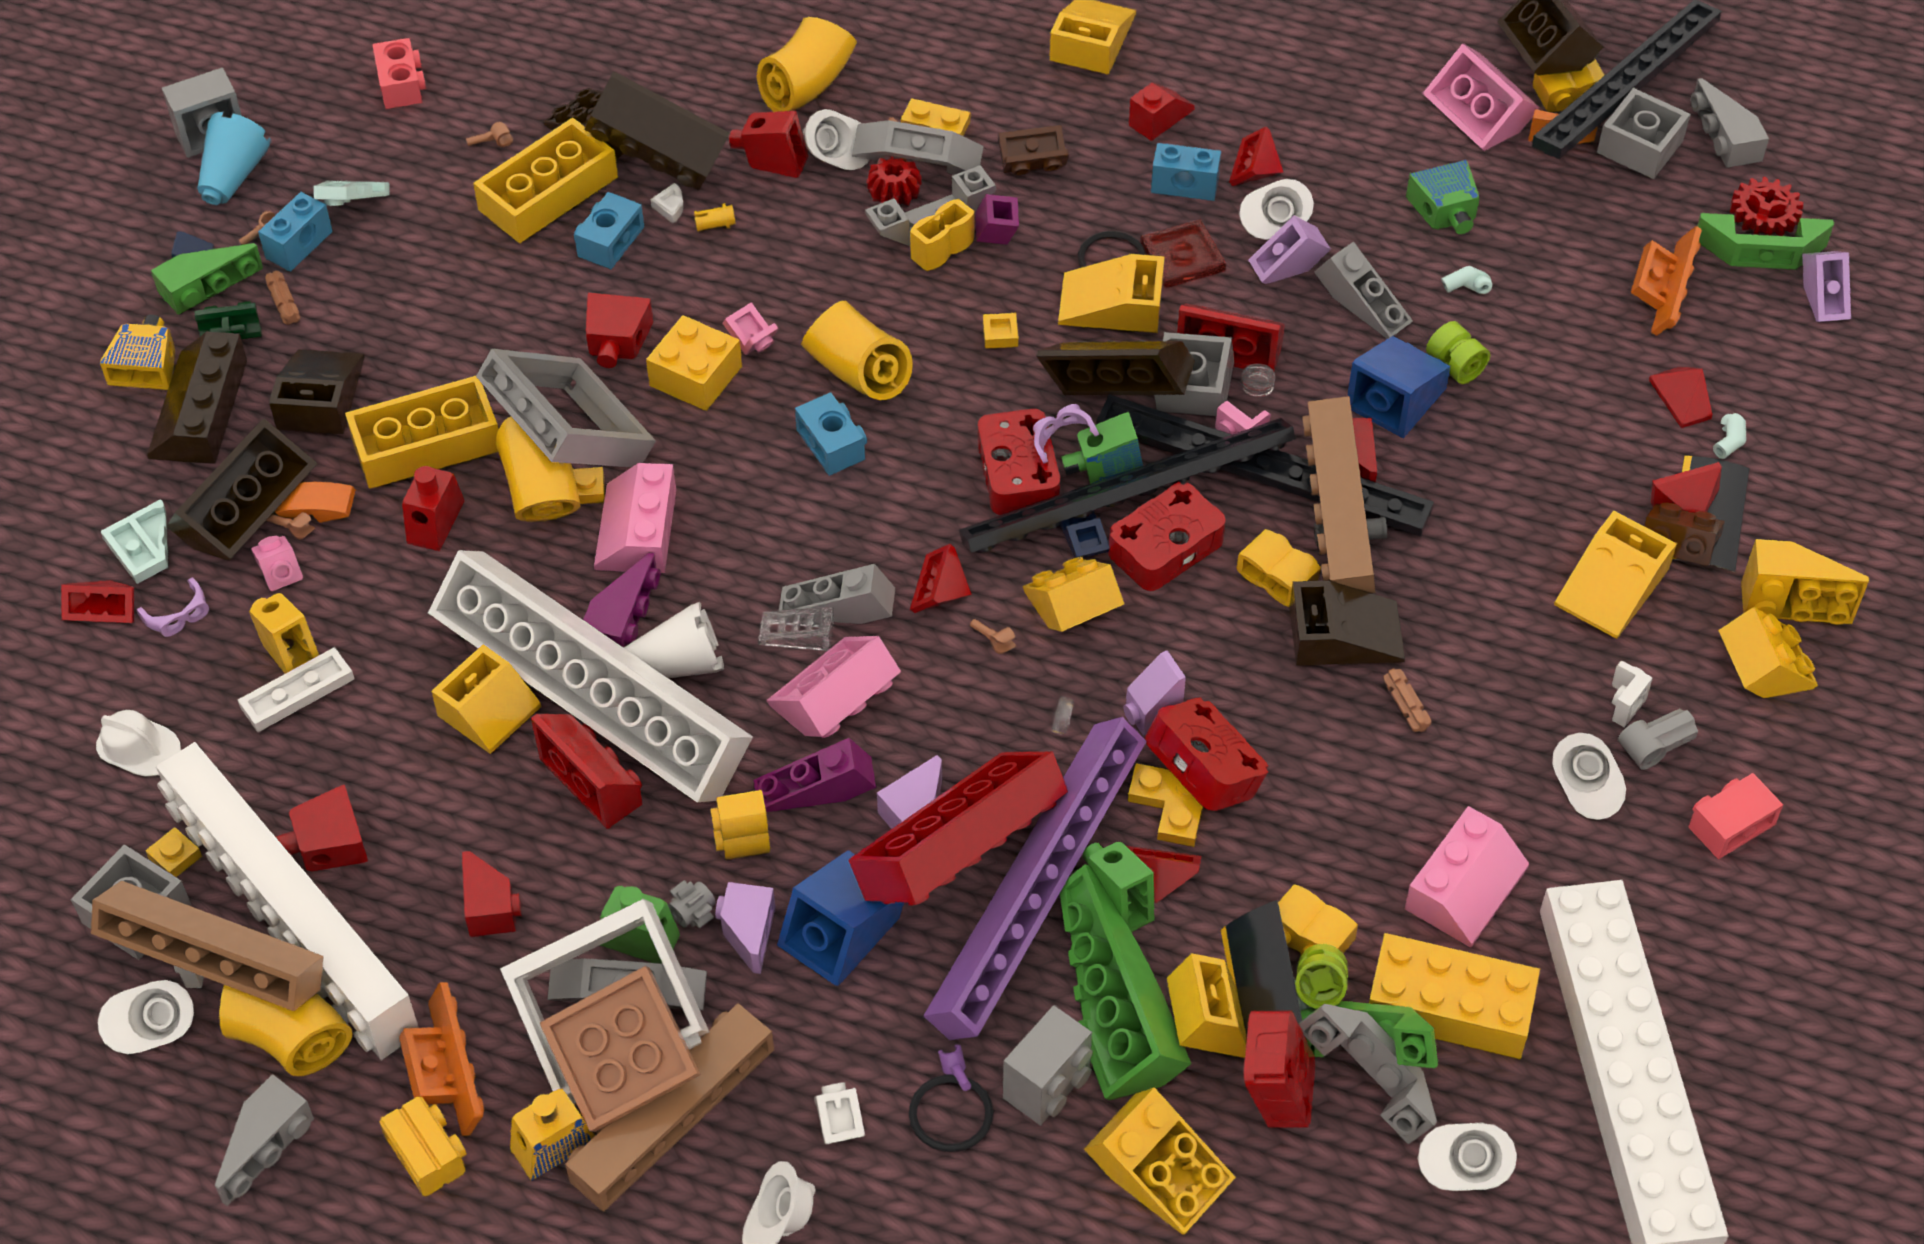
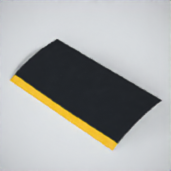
[1672,456,1749,572]
[1221,900,1302,1036]

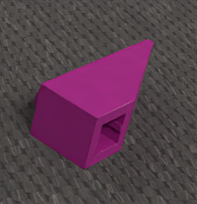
[583,552,661,648]
[753,738,877,812]

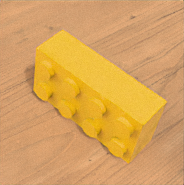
[473,118,618,244]
[345,376,498,489]
[1369,933,1540,1059]

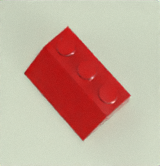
[1177,304,1285,375]
[531,714,643,829]

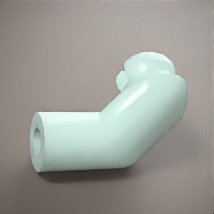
[1441,266,1493,294]
[1713,413,1746,459]

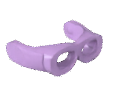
[1033,404,1100,463]
[136,577,209,637]

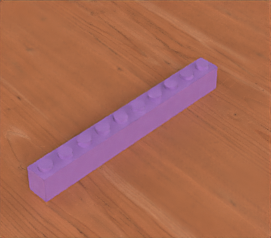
[923,717,1147,1040]

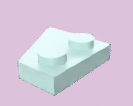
[314,181,390,206]
[100,499,168,584]

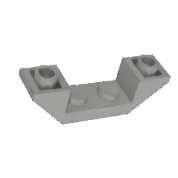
[852,120,984,174]
[865,165,996,246]
[548,958,707,1011]
[1299,1004,1437,1144]

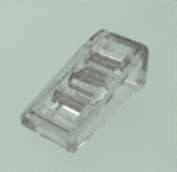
[758,607,834,651]

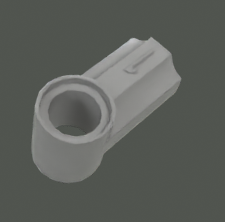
[1618,708,1698,770]

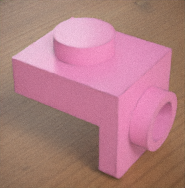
[722,302,779,355]
[1215,401,1271,435]
[251,536,303,591]

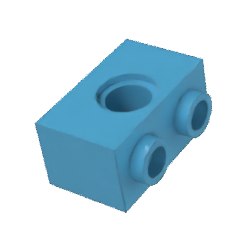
[1151,143,1221,201]
[258,192,333,272]
[574,192,644,269]
[795,392,867,476]

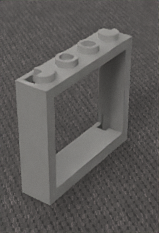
[476,349,656,467]

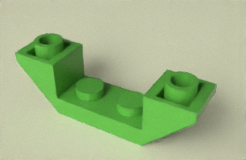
[1697,213,1834,269]
[1300,1001,1438,1068]

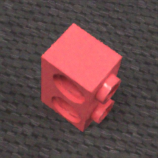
[372,38,426,109]

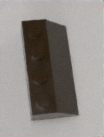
[1497,0,1604,76]
[584,71,730,190]
[147,332,247,464]
[1036,340,1195,395]
[166,418,318,561]

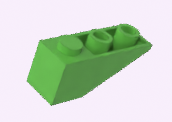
[151,243,263,315]

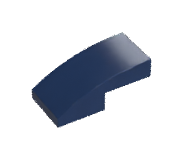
[1060,510,1109,558]

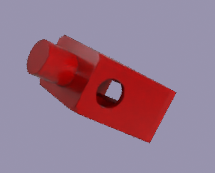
[729,111,809,178]
[586,293,653,368]
[402,466,465,552]
[275,785,368,872]

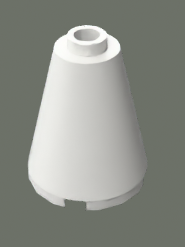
[624,602,724,678]

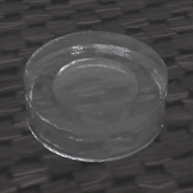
[1241,364,1275,397]
[1051,696,1075,735]

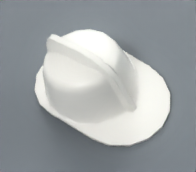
[802,109,870,170]
[1239,179,1314,240]
[96,710,181,777]
[1552,733,1626,820]
[98,980,194,1054]
[1418,1123,1517,1191]
[742,1161,815,1244]

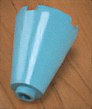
[197,112,271,205]

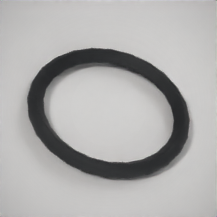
[1078,231,1147,268]
[909,1074,994,1152]

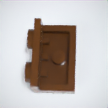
[998,125,1069,175]
[1644,503,1725,566]

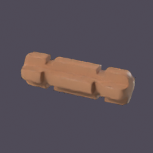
[265,270,300,325]
[1383,668,1432,732]

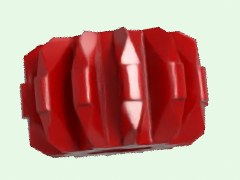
[867,156,922,206]

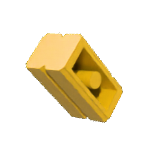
[379,1096,467,1197]

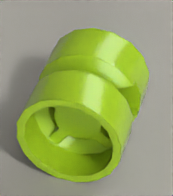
[1426,321,1491,385]
[1295,944,1348,1009]

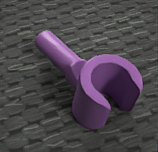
[938,1045,971,1091]

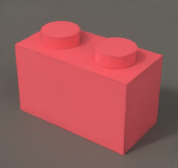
[1688,773,1783,860]

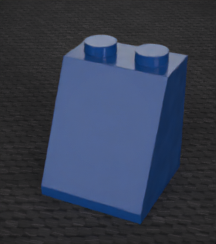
[1347,336,1451,438]
[777,850,904,986]

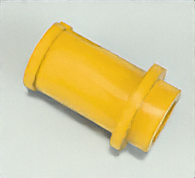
[694,203,736,232]

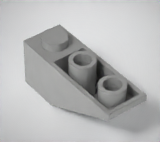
[1691,78,1769,168]
[1314,241,1413,339]
[778,564,895,624]
[215,1074,314,1206]

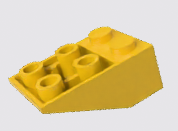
[1050,0,1136,74]
[1058,254,1164,333]
[1554,511,1677,639]
[1741,539,1869,625]
[1084,1087,1236,1235]

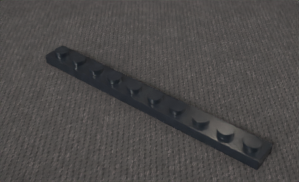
[1532,0,1722,159]
[1096,394,1434,536]
[959,418,1296,553]

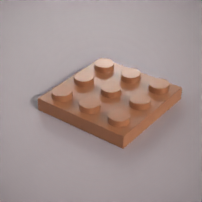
[539,966,701,1132]

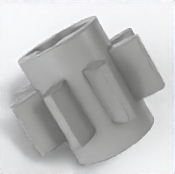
[668,880,716,929]

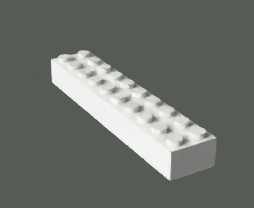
[428,550,753,803]
[156,742,419,1060]
[1540,880,1728,1244]

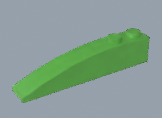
[1060,864,1191,1100]

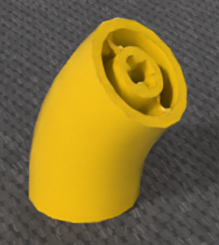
[757,17,857,112]
[801,300,913,401]
[495,416,581,522]
[219,985,352,1076]

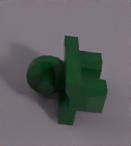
[194,301,262,339]

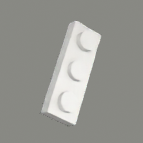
[238,647,354,732]

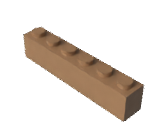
[1302,396,1376,593]
[91,880,324,1011]
[565,1003,774,1212]

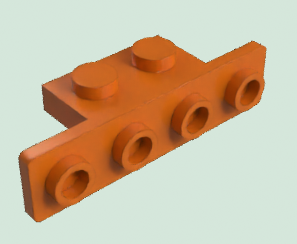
[1631,226,1702,336]
[399,982,484,1136]

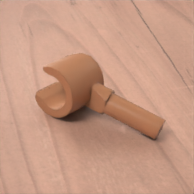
[466,122,513,147]
[239,211,276,245]
[266,512,315,540]
[970,619,1016,654]

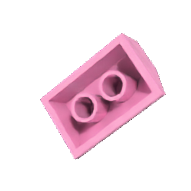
[1422,44,1540,150]
[594,463,676,573]
[766,636,901,738]
[1405,806,1529,948]

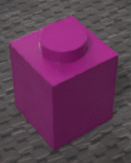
[975,194,1019,245]

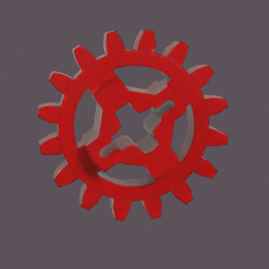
[1730,177,1804,236]

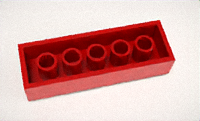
[848,751,1068,905]

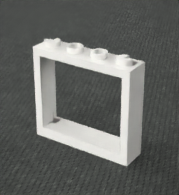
[500,899,709,1104]

